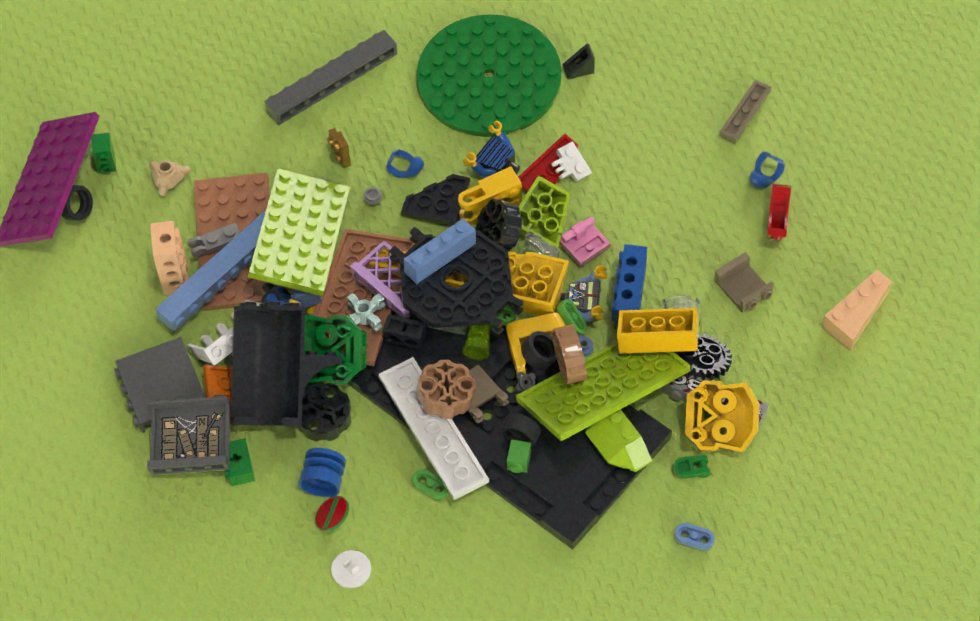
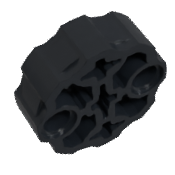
[476,198,522,252]
[297,383,352,441]

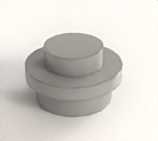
[364,187,382,205]

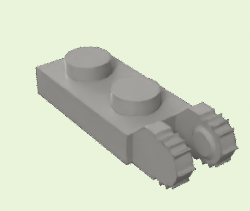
[187,223,240,257]

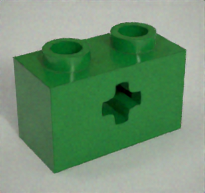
[91,133,117,174]
[224,438,255,487]

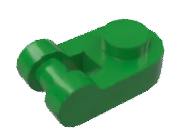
[673,455,711,478]

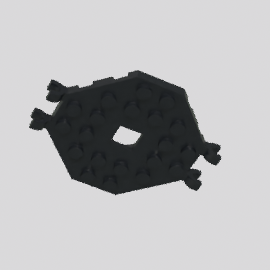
[389,227,524,335]

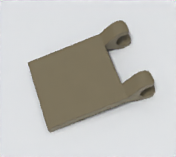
[463,365,509,423]

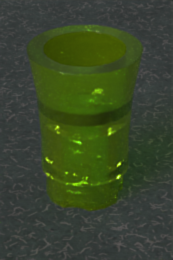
[462,325,491,360]

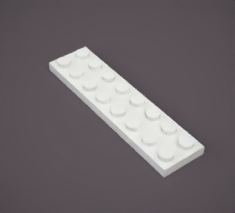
[379,357,489,500]

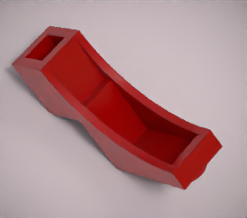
[767,184,791,240]

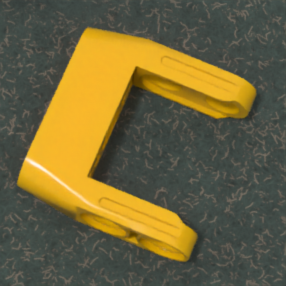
[506,313,565,374]

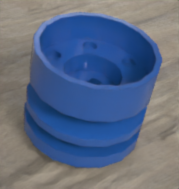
[299,448,346,497]

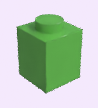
[507,440,531,473]

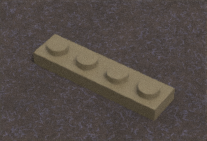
[719,80,772,143]

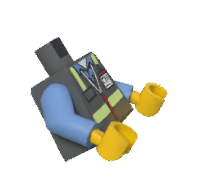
[559,265,608,322]

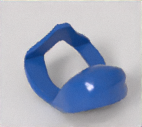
[386,149,424,178]
[749,152,785,188]

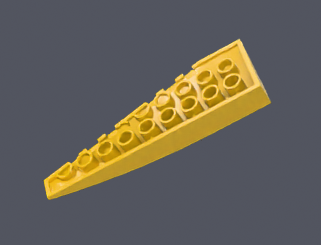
[369,249,569,316]

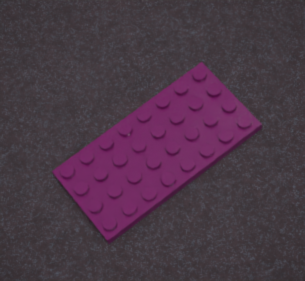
[0,112,100,247]

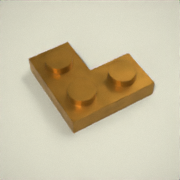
[327,128,351,168]

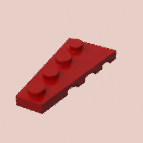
[518,134,578,193]

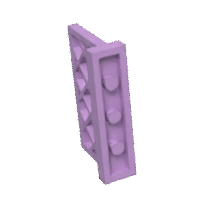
[350,241,410,318]

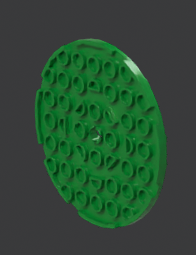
[417,14,561,137]

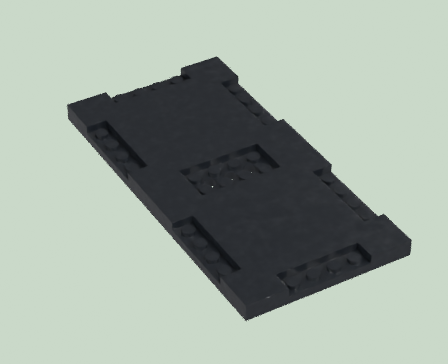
[348,297,672,550]

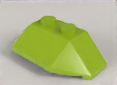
[586,409,652,472]

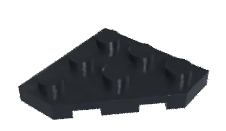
[401,174,470,227]

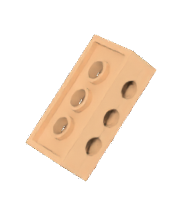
[151,221,189,296]

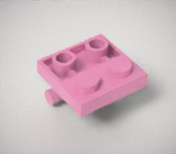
[559,216,610,267]

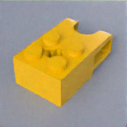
[458,167,522,226]

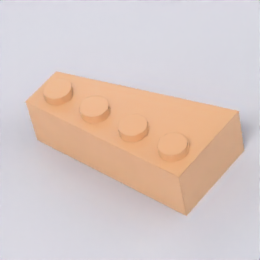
[823,270,891,351]

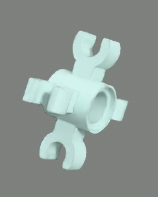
[346,293,386,332]

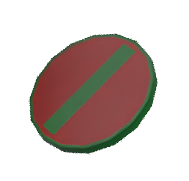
[315,496,349,532]

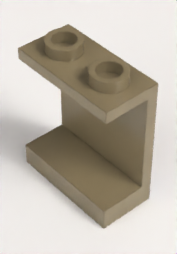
[714,252,774,313]

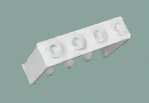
[187,299,263,366]

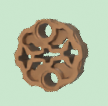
[552,324,587,385]
[416,360,476,419]

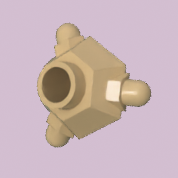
[149,160,190,196]

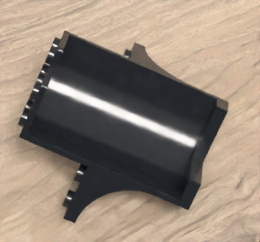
[224,302,342,426]

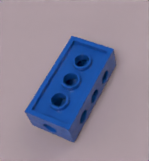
[611,244,647,329]

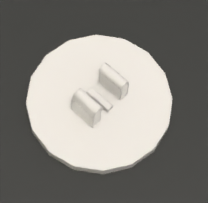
[331,550,372,588]

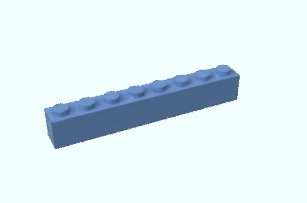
[155,212,265,332]

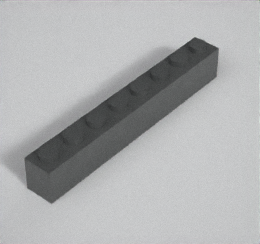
[264,30,398,126]

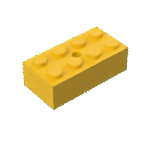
[617,308,699,354]

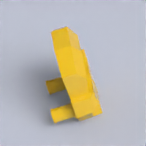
[685,380,760,452]

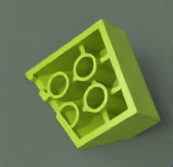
[519,175,571,250]

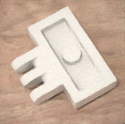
[551,141,592,183]

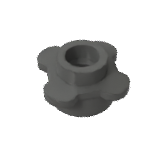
[516,372,536,391]

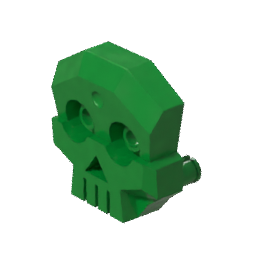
[304,314,367,385]

